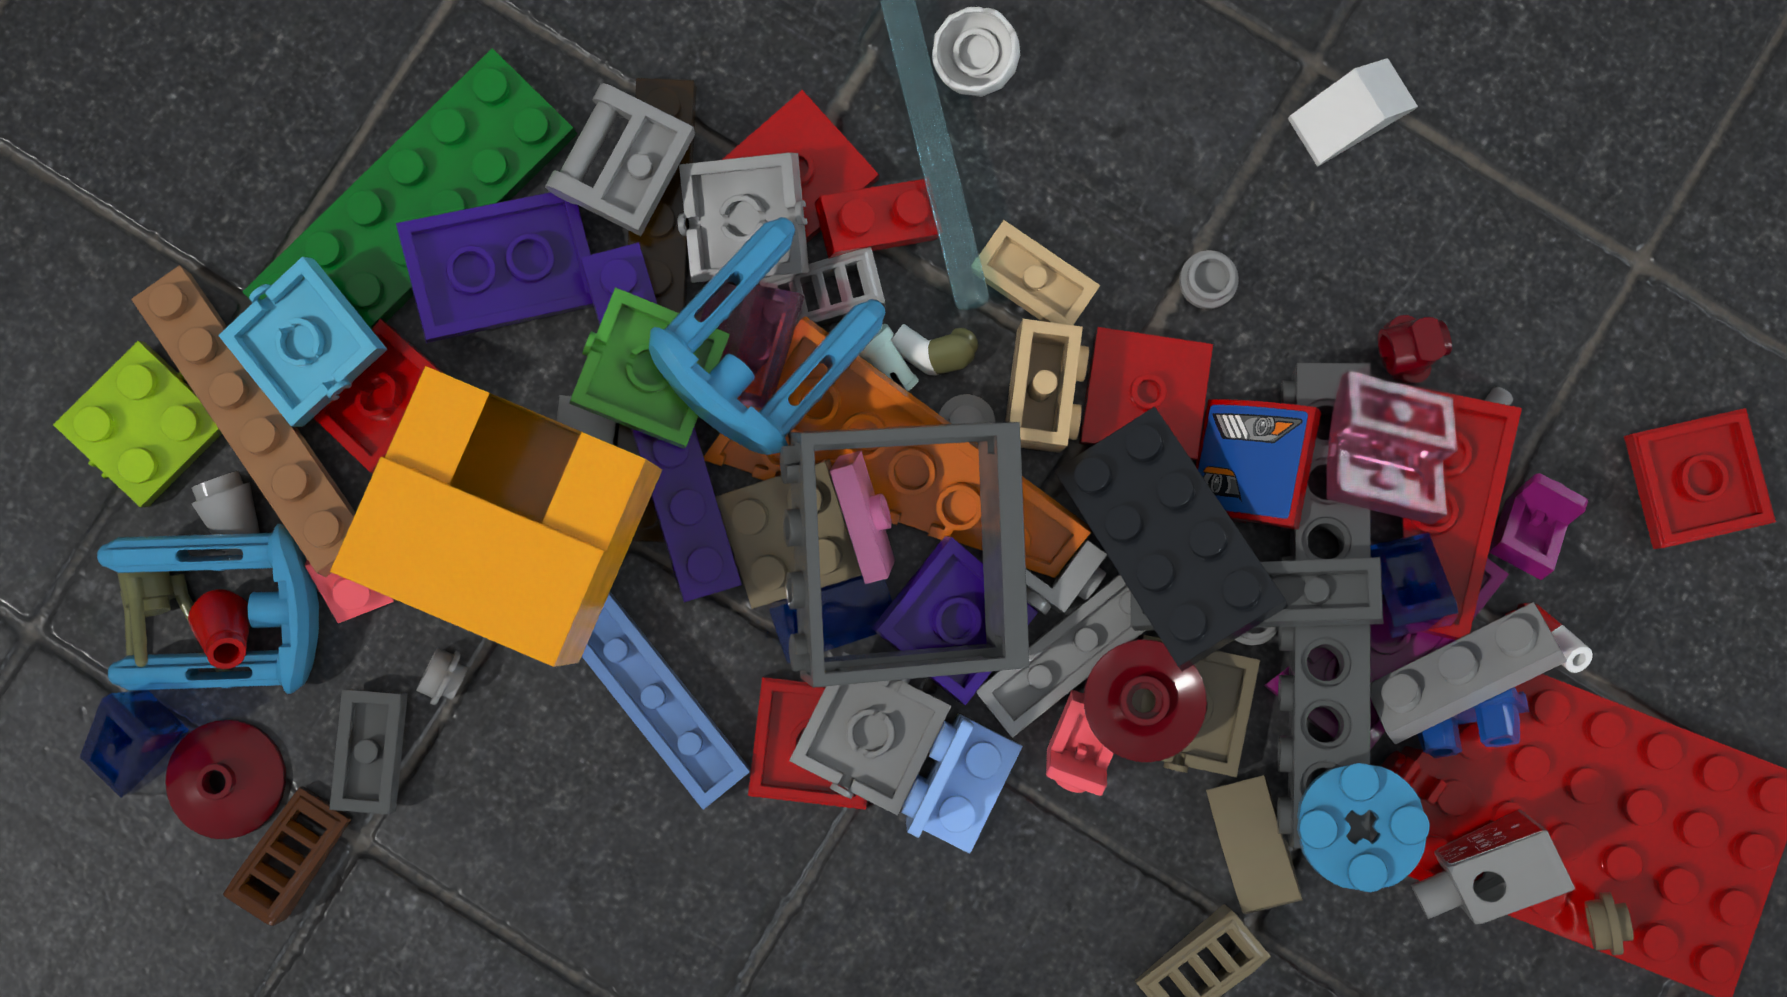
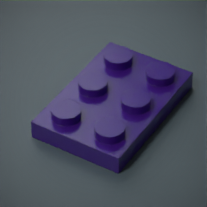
[396,192,594,343]

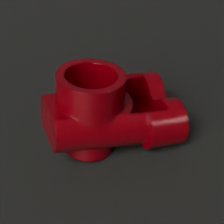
[1378,315,1452,386]

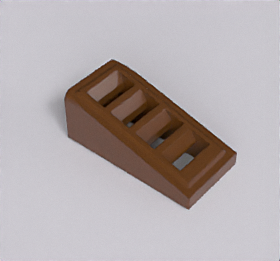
[223,786,352,926]

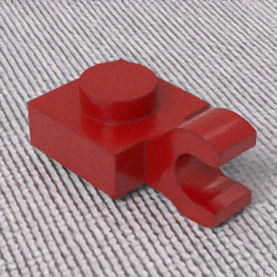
[1381,746,1448,805]

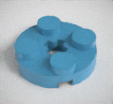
[1297,763,1430,892]

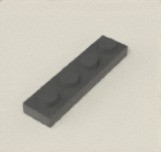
[1130,557,1384,631]

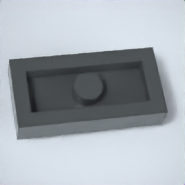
[329,689,408,815]

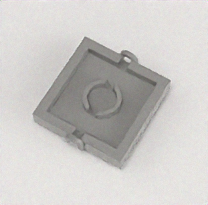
[677,153,809,283]
[789,652,951,816]

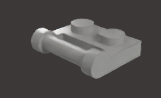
[545,83,695,236]

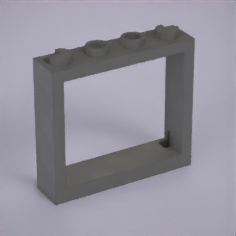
[780,421,1030,688]

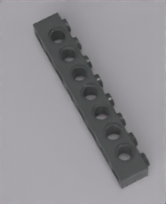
[1277,363,1370,848]

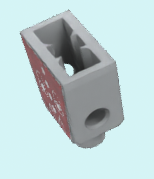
[1411,809,1575,924]

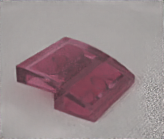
[700,284,805,411]
[1327,371,1457,524]

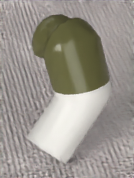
[891,324,978,376]

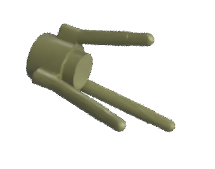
[117,572,230,696]

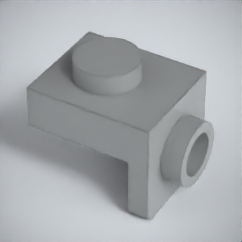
[1026,540,1107,615]

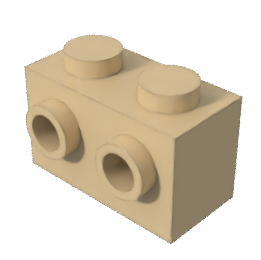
[1005,319,1089,453]

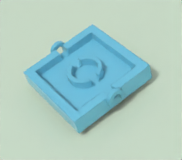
[218,256,388,427]

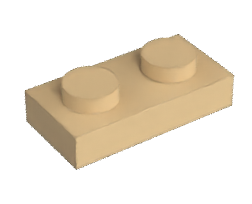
[970,220,1100,325]

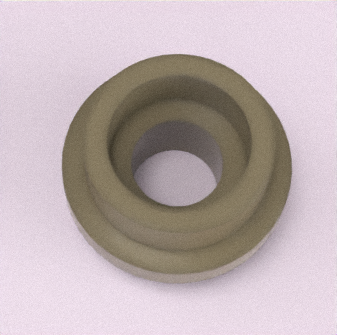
[1585,892,1634,955]

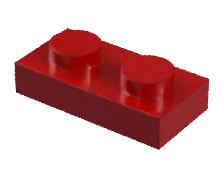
[815,178,943,259]

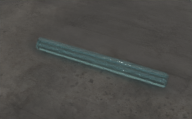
[880,0,990,310]

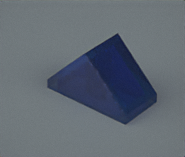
[1370,532,1458,638]
[79,690,189,798]

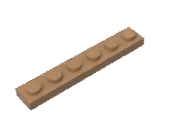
[131,265,356,577]

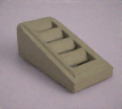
[1135,904,1271,997]

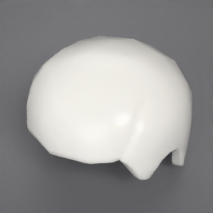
[932,7,1020,97]

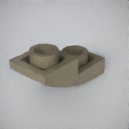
[1206,775,1303,914]

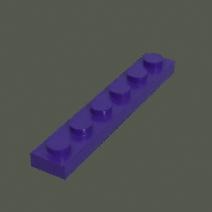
[581,242,742,603]

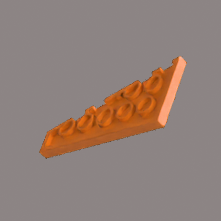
[704,316,1091,578]

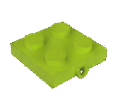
[53,341,222,507]

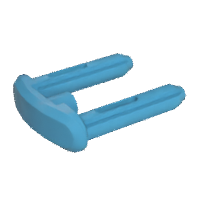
[649,217,885,455]
[97,524,319,694]

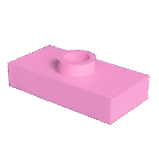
[830,451,895,584]

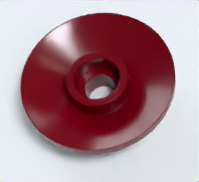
[1084,640,1207,762]
[165,720,286,839]

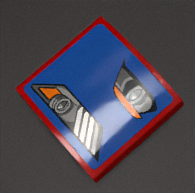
[1196,399,1321,530]

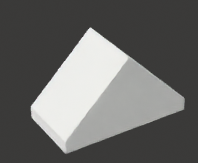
[1288,58,1418,167]

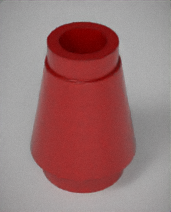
[188,589,250,669]

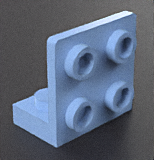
[901,713,1023,854]

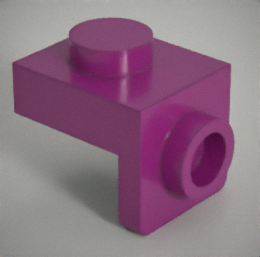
[1489,473,1588,580]

